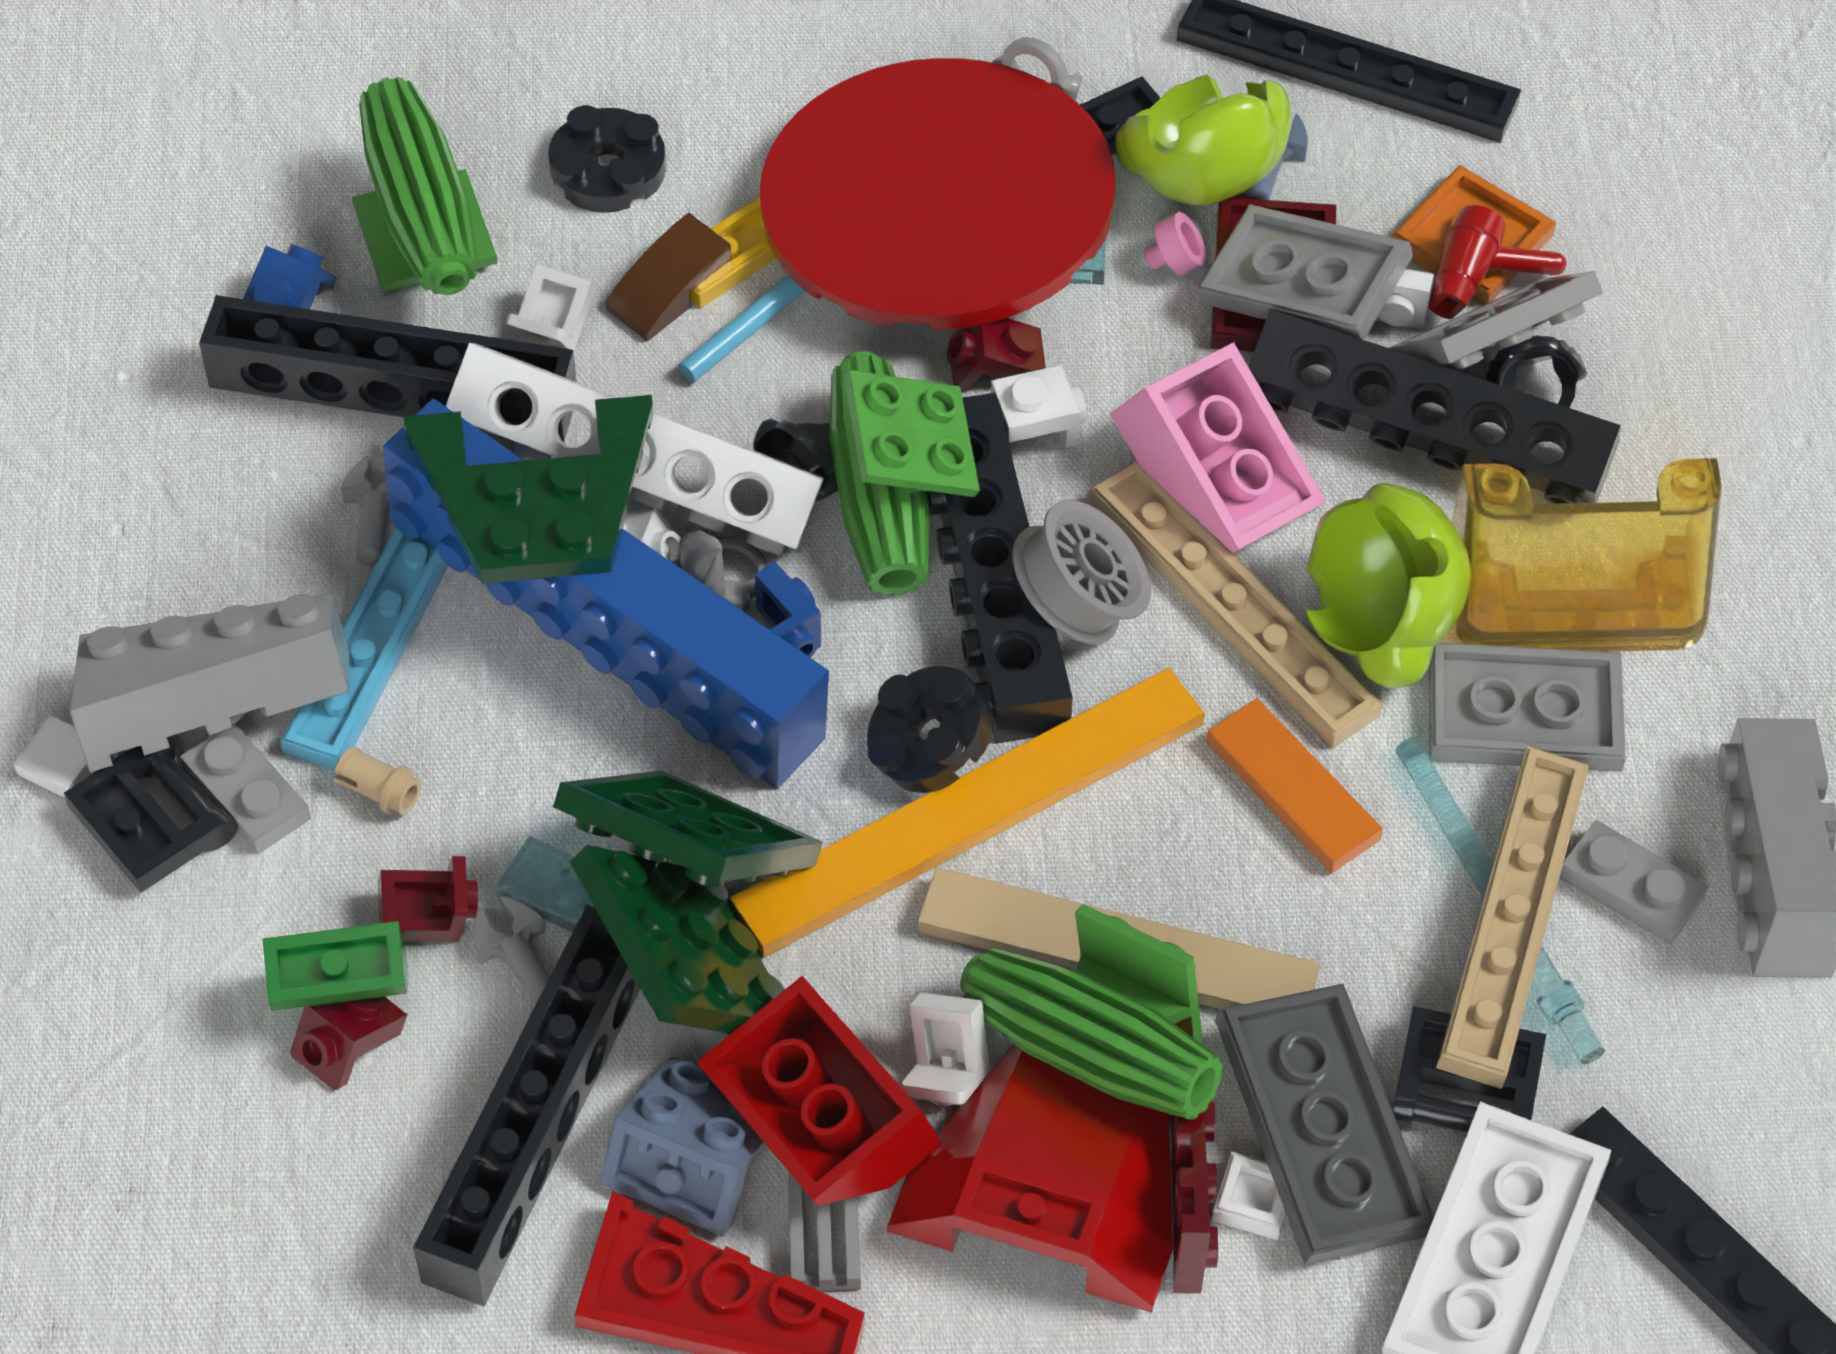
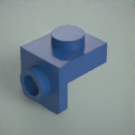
[243,243,337,309]
[755,561,821,658]

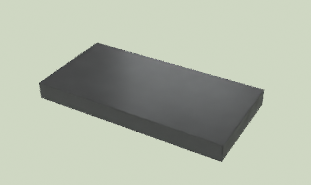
[1215,983,1434,1265]

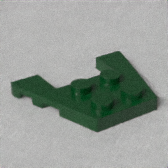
[403,395,653,584]

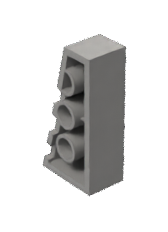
[70,593,350,772]
[1718,718,1836,978]

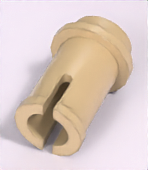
[334,747,421,815]

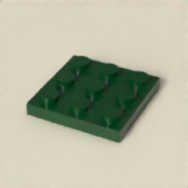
[553,770,823,887]
[569,845,785,1034]

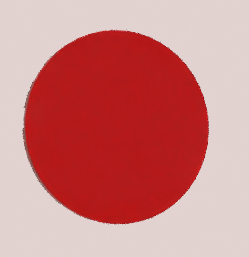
[760,58,1116,330]

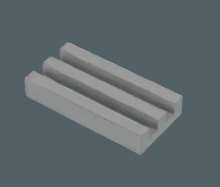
[788,1172,861,1291]

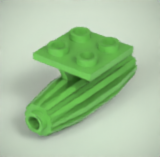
[352,77,498,295]
[829,351,980,596]
[960,904,1223,1119]

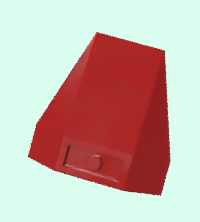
[887,1044,1173,1313]

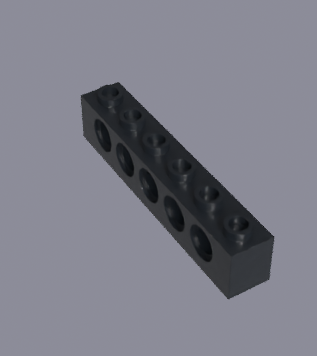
[199,295,577,442]
[1248,309,1621,510]
[926,393,1073,744]
[413,904,640,1307]

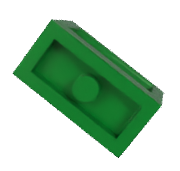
[262,921,409,1011]

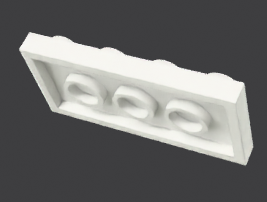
[1382,1102,1611,1354]

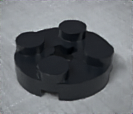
[548,105,666,212]
[867,666,993,793]

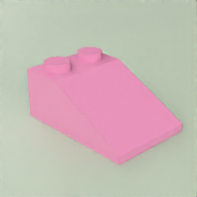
[1110,342,1326,553]

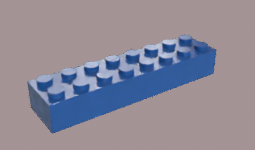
[382,398,829,790]

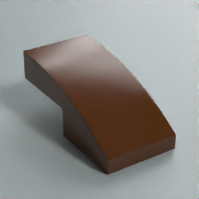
[605,212,731,342]

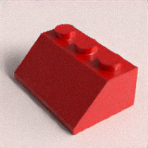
[697,976,943,1206]

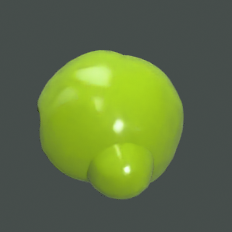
[1115,75,1292,206]
[1305,483,1471,689]

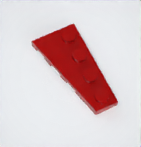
[574,1191,865,1354]

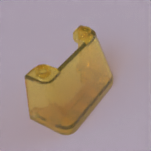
[1452,458,1722,652]

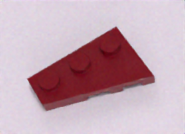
[1171,1102,1218,1293]

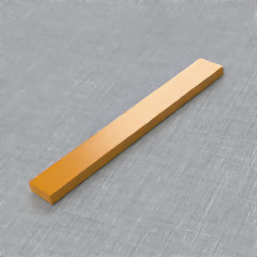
[730,668,1205,958]

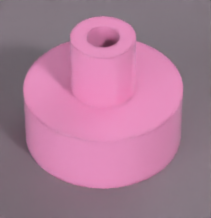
[1144,212,1207,276]

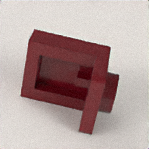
[947,318,1046,392]
[377,856,478,942]
[290,996,408,1090]

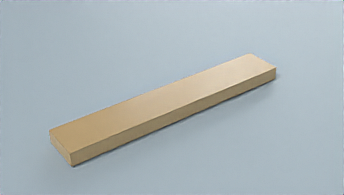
[1090,460,1383,749]
[1436,746,1589,1089]
[918,867,1320,1010]

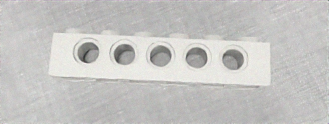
[445,343,824,555]

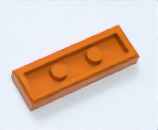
[1206,698,1383,874]

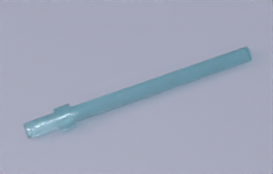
[1396,738,1605,1064]

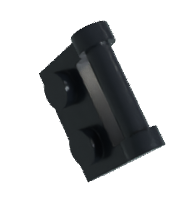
[64,746,238,893]
[1392,1006,1547,1133]

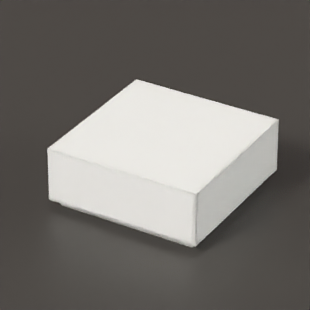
[14,715,92,798]
[1212,1152,1286,1240]

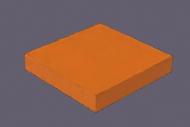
[1392,165,1556,305]

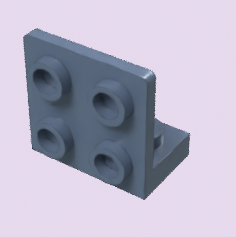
[599,1058,766,1237]

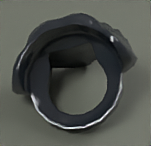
[1486,335,1588,408]
[753,418,838,502]

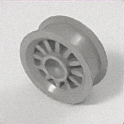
[1012,500,1151,645]

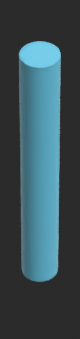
[678,275,805,384]

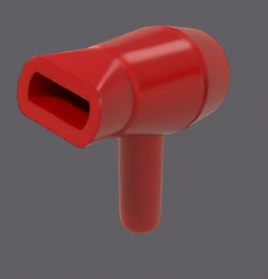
[1428,205,1567,319]

